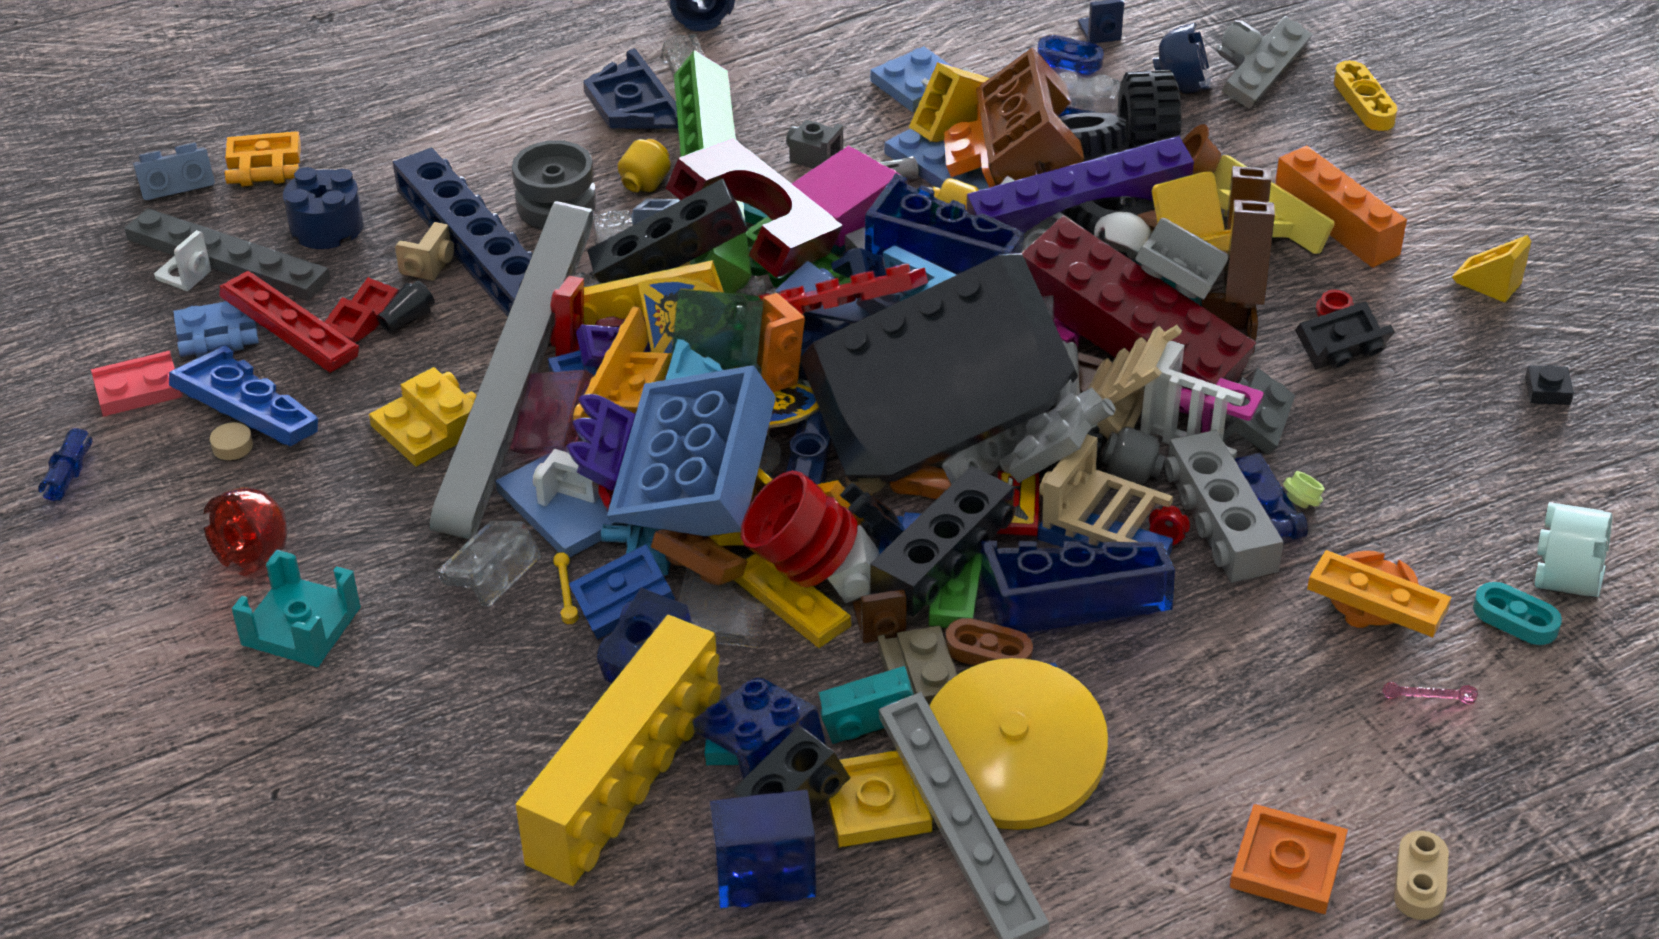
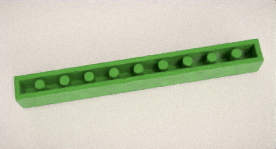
[674,51,752,299]

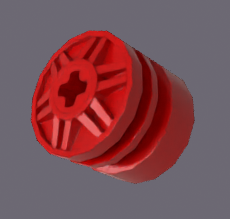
[741,470,858,588]

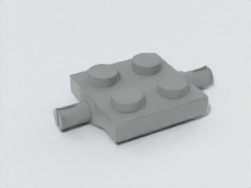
[999,387,1115,483]

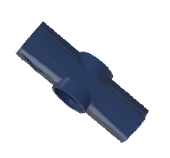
[786,409,832,484]

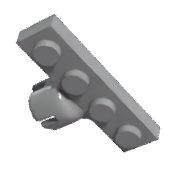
[1216,16,1313,109]

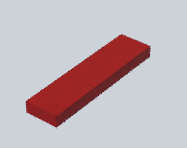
[219,271,359,373]

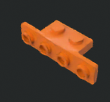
[944,104,1004,188]

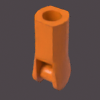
[890,466,952,499]

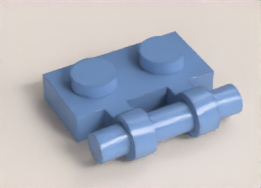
[174,301,259,358]

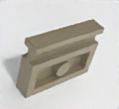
[878,626,957,706]

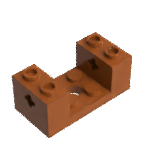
[976,47,1084,181]

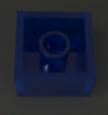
[710,790,816,908]

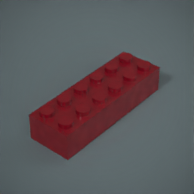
[1021,215,1256,396]

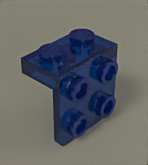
[693,677,826,779]

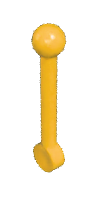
[553,552,579,624]

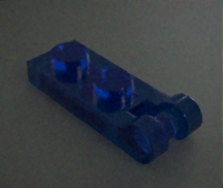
[1234,453,1308,540]

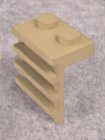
[1088,325,1182,439]
[1039,434,1173,554]

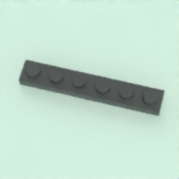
[124,208,330,301]

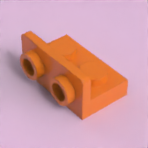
[756,293,805,392]

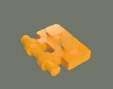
[225,131,301,187]

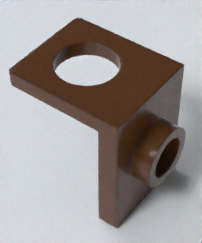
[1201,293,1258,353]
[853,590,906,643]

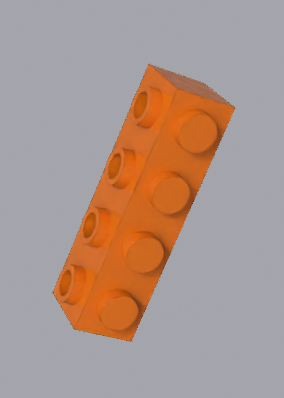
[1275,146,1407,268]

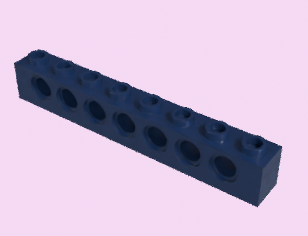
[393,147,533,317]

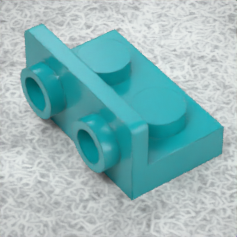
[819,666,914,744]

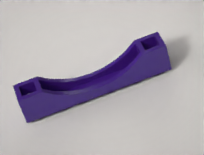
[966,136,1194,251]

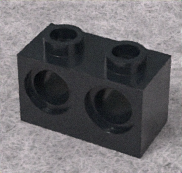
[732,725,850,844]

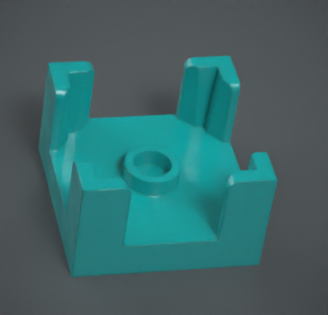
[232,550,361,667]

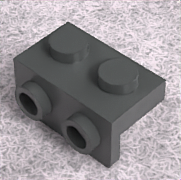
[1223,367,1295,455]

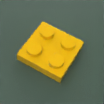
[827,750,932,847]

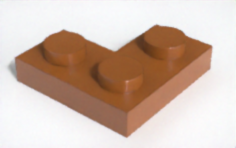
[651,529,748,585]

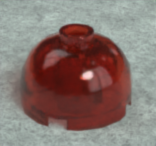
[203,487,288,576]

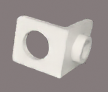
[154,231,211,292]

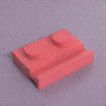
[91,350,183,417]

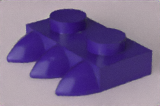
[566,394,636,491]

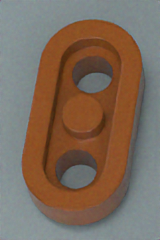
[945,618,1033,666]

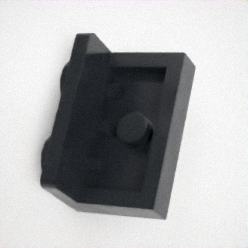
[1295,301,1395,370]

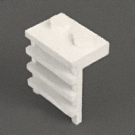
[1140,341,1245,459]

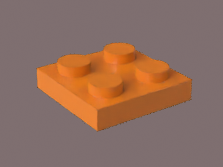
[1229,804,1348,915]

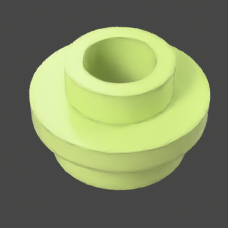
[1283,471,1325,508]

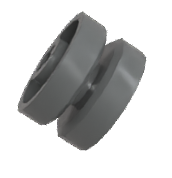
[512,140,596,229]

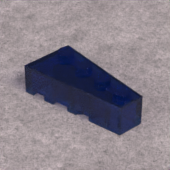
[865,173,1024,275]
[981,541,1175,633]

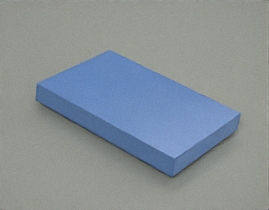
[495,445,628,558]

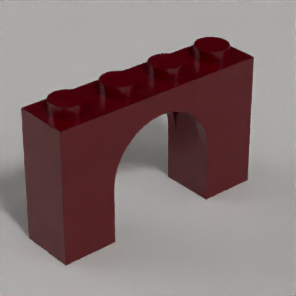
[666,138,843,278]

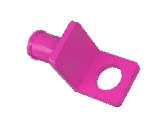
[1179,378,1264,433]

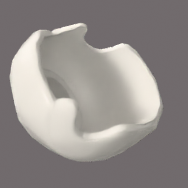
[1094,212,1152,259]

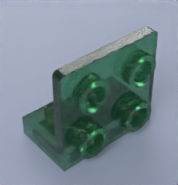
[671,288,763,370]

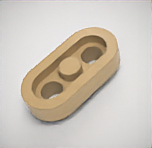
[1394,831,1449,920]

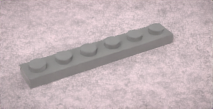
[879,692,1049,939]

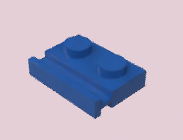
[569,544,675,639]

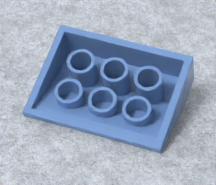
[607,365,776,536]

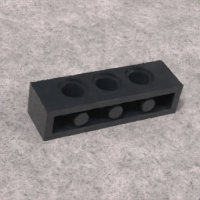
[587,179,748,284]
[870,466,1016,617]

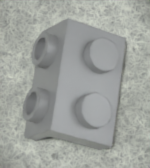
[1135,218,1229,300]

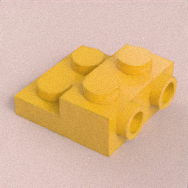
[369,367,477,467]

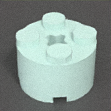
[1535,502,1612,597]

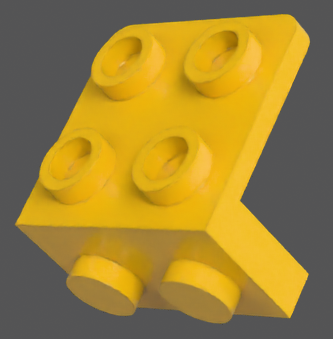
[1152,171,1231,254]

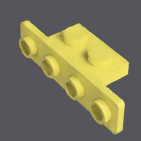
[1214,155,1335,254]

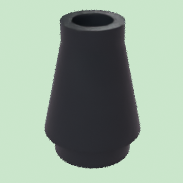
[376,280,435,334]

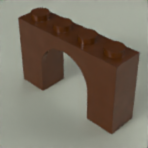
[1224,166,1275,308]

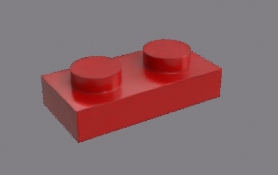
[550,276,584,356]

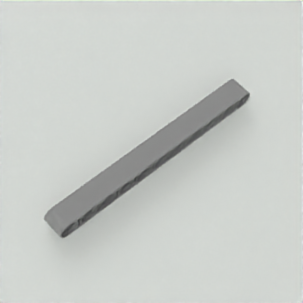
[430,201,594,540]

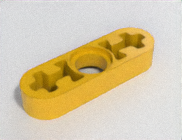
[1334,61,1397,131]

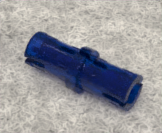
[38,428,93,501]

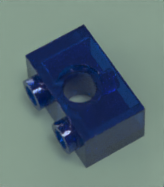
[596,587,693,683]

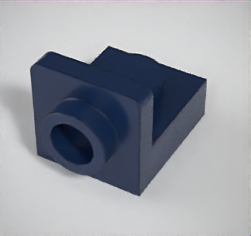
[831,248,887,278]

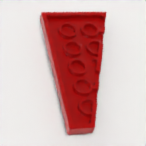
[715,263,928,335]

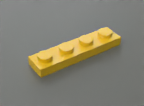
[584,260,724,325]

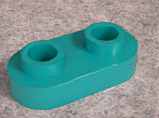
[1473,582,1562,645]

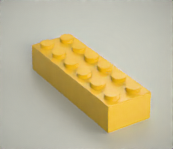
[515,615,721,886]

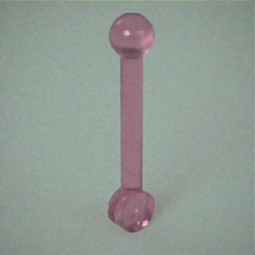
[1382,681,1478,705]

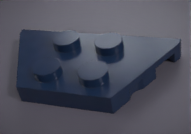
[583,48,678,129]

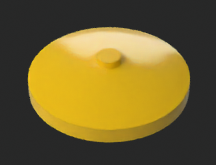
[930,658,1108,830]

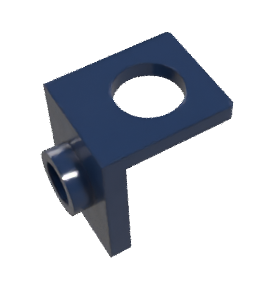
[1078,0,1124,44]

